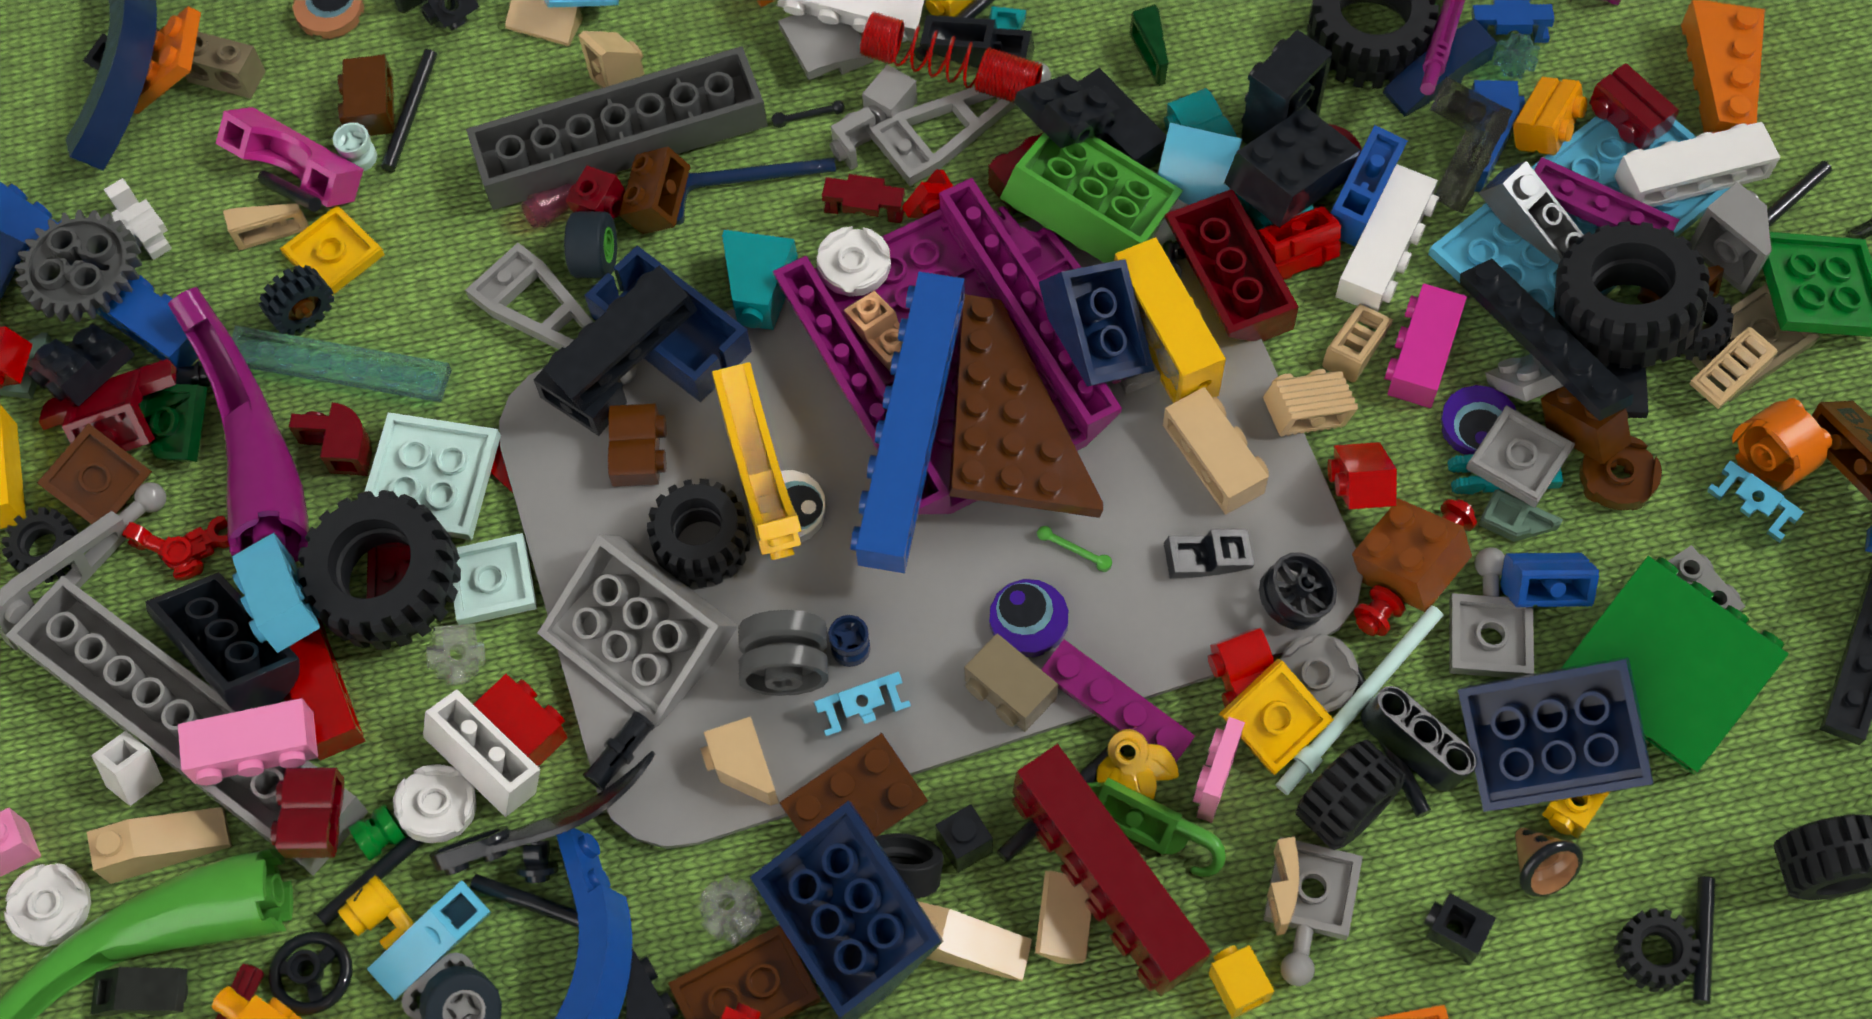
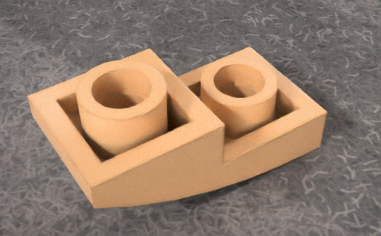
[844,291,903,371]

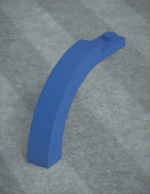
[555,828,632,1019]

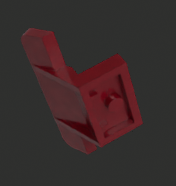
[38,359,176,451]

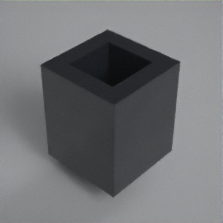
[935,804,993,873]

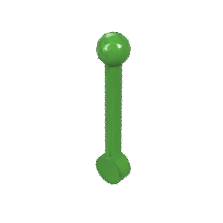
[1037,526,1112,572]

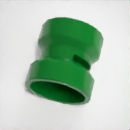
[348,804,406,861]

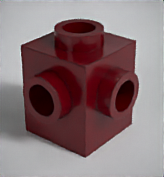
[565,166,626,220]

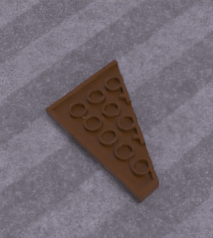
[949,294,1104,518]

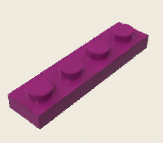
[1534,157,1679,231]
[1041,639,1195,762]

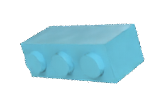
[232,532,320,653]

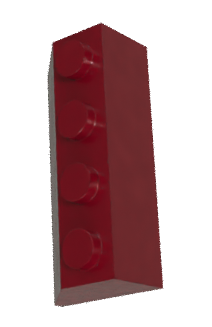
[1165,189,1299,341]

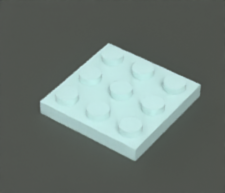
[365,412,501,540]

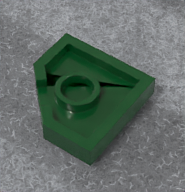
[138,384,208,462]

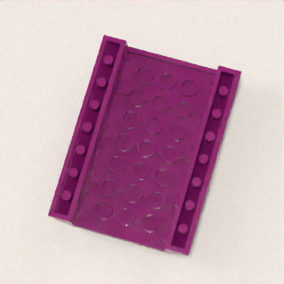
[773,178,1122,515]

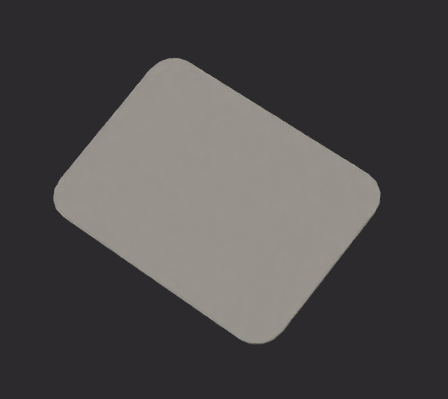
[499,199,1363,849]

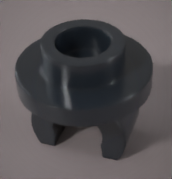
[516,840,558,883]

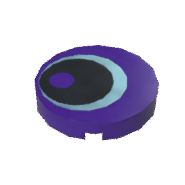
[1440,385,1517,455]
[989,579,1069,658]

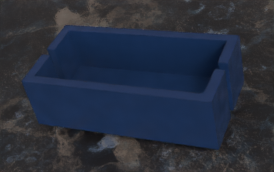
[585,245,752,403]

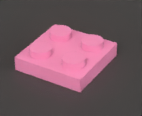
[1193,717,1245,823]

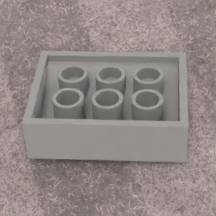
[537,535,739,726]

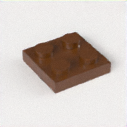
[37,423,152,524]

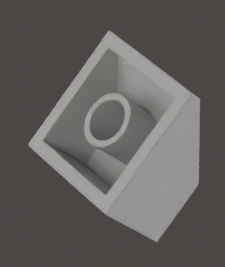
[1690,182,1771,294]

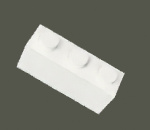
[423,689,540,817]

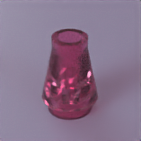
[521,183,572,228]

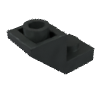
[90,967,188,1017]

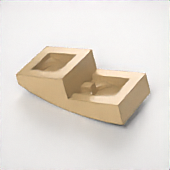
[1267,837,1299,936]

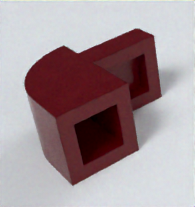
[289,402,372,476]

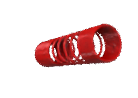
[860,11,1043,104]

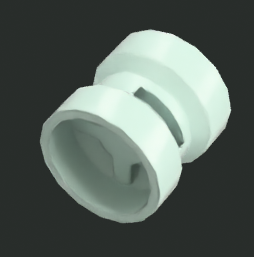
[333,122,377,171]

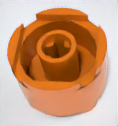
[1732,398,1832,492]

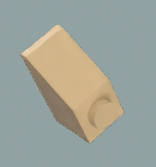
[579,31,644,88]
[700,716,779,806]

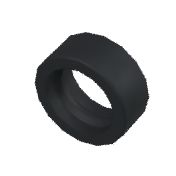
[875,833,944,899]

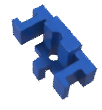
[1471,0,1554,43]

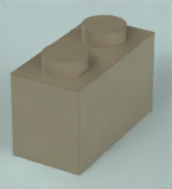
[964,633,1058,732]

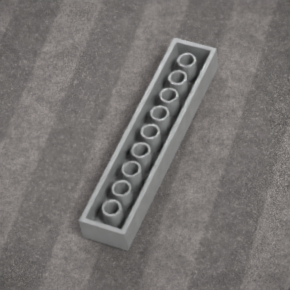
[5,575,368,876]

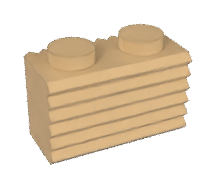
[1263,369,1358,437]

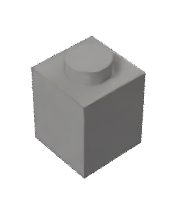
[862,64,917,125]

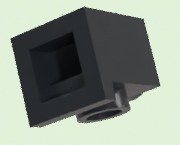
[1424,893,1496,965]

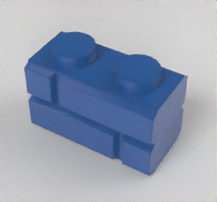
[1500,553,1599,607]

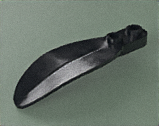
[429,750,655,876]

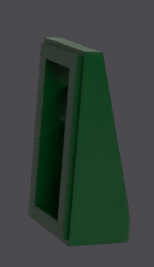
[1130,4,1168,86]

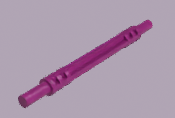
[1420,0,1465,95]

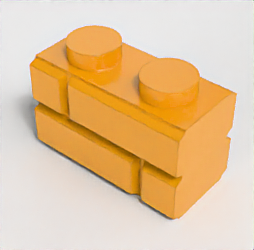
[1512,77,1587,155]

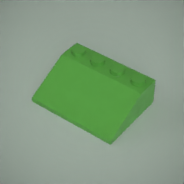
[1000,133,1183,263]

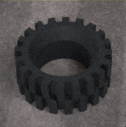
[1307,0,1439,89]

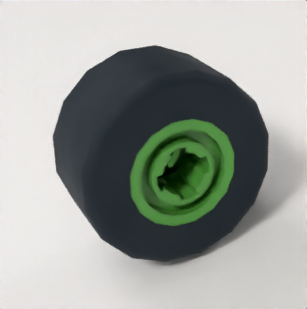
[564,211,617,278]

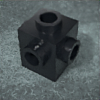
[420,0,480,31]

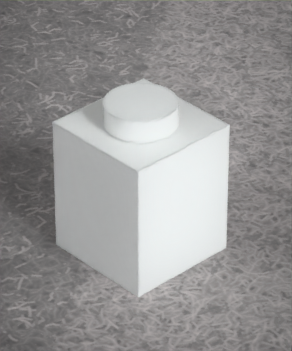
[91,731,163,806]

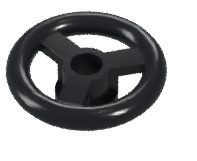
[268,932,353,1015]

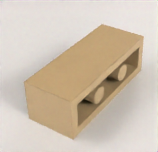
[1163,387,1269,515]

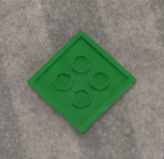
[1762,232,1872,337]

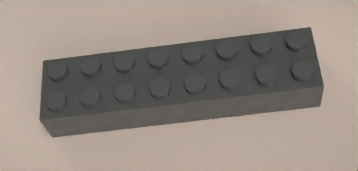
[466,46,768,210]

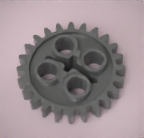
[15,210,142,322]

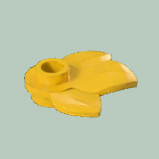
[1096,729,1179,800]

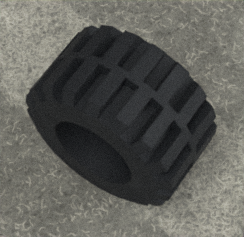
[647,479,751,588]
[1296,739,1406,850]
[1774,814,1872,900]

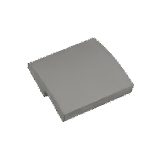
[778,13,874,80]

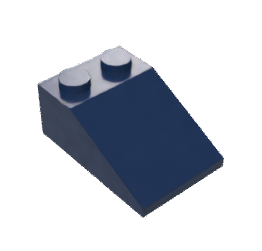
[1039,259,1155,387]

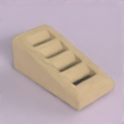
[223,203,309,250]
[1322,304,1393,382]
[1689,327,1777,409]

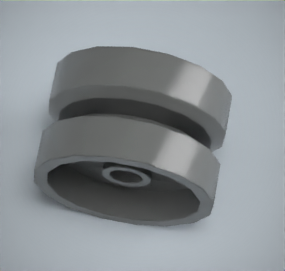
[738,610,829,696]

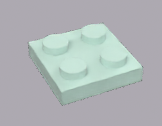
[453,533,537,626]

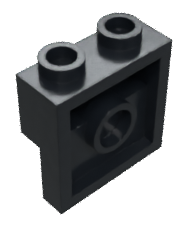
[1013,74,1121,149]
[27,323,135,407]

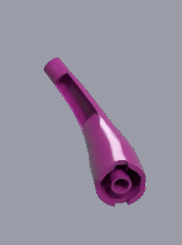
[168,287,309,563]

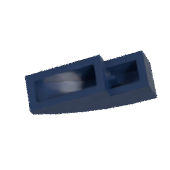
[1383,18,1497,117]

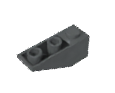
[1479,161,1584,265]

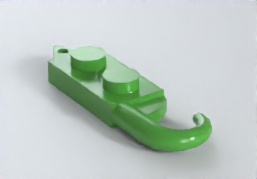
[1087,778,1226,877]

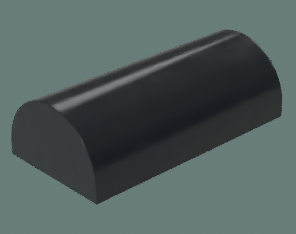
[145,572,300,712]

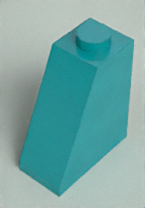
[722,230,798,330]

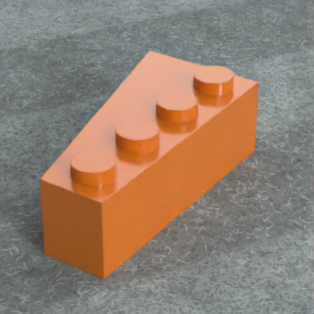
[1681,0,1765,133]

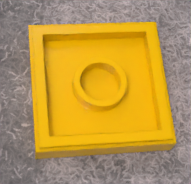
[280,205,385,295]
[1219,659,1334,775]

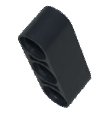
[1361,686,1476,792]

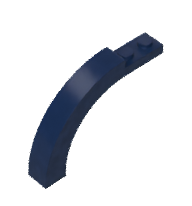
[65,0,157,171]

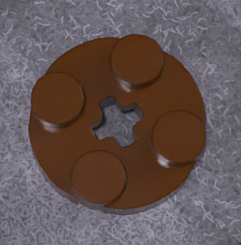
[1579,436,1662,510]

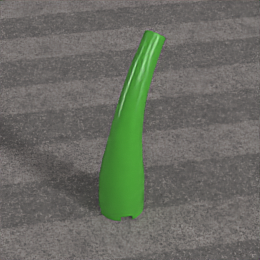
[0,848,294,1019]

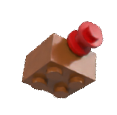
[1352,498,1477,636]

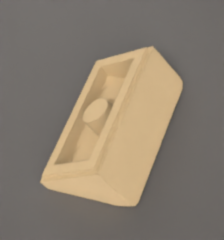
[505,0,583,46]
[1035,871,1091,964]

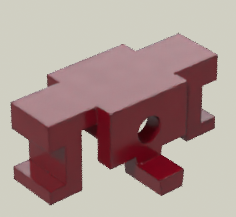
[822,174,905,224]

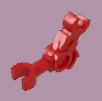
[122,516,229,581]

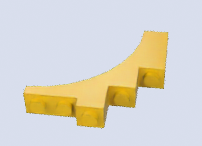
[712,362,801,560]

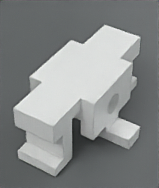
[104,178,172,260]

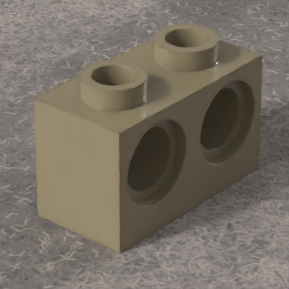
[185,32,266,99]

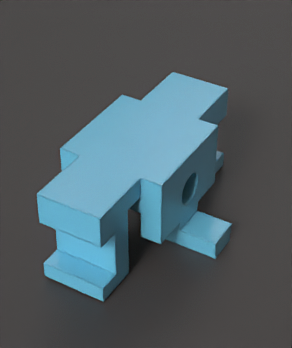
[1707,460,1804,543]
[813,671,911,736]

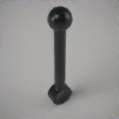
[772,100,845,128]

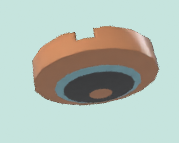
[293,0,364,39]

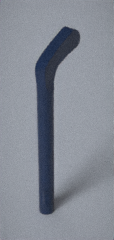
[676,157,836,225]

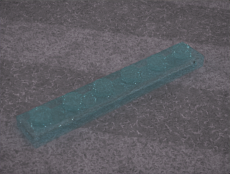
[231,326,452,402]

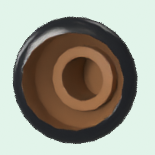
[1515,828,1583,897]

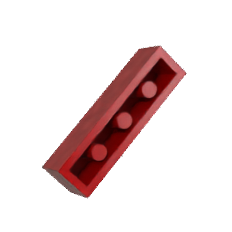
[284,616,366,761]

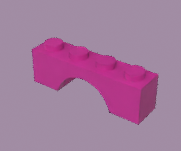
[215,107,364,207]

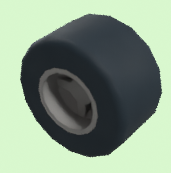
[419,966,502,1019]

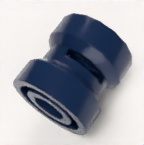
[828,615,871,667]

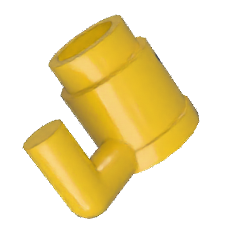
[337,875,414,950]

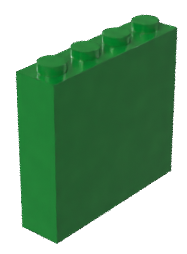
[1561,556,1789,775]

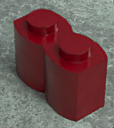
[270,768,344,858]

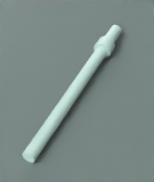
[1275,605,1443,795]

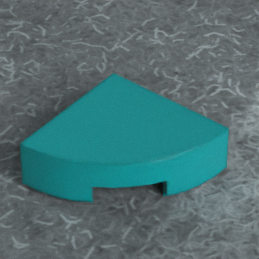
[989,6,1026,30]

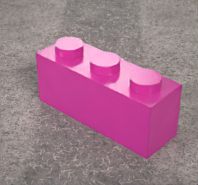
[1384,283,1467,408]

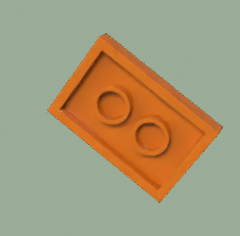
[134,6,201,114]

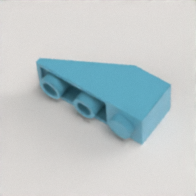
[367,880,492,1000]

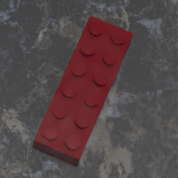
[1011,743,1212,997]

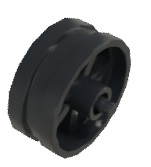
[1259,553,1337,630]

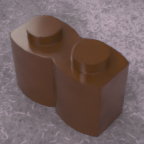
[608,403,667,487]

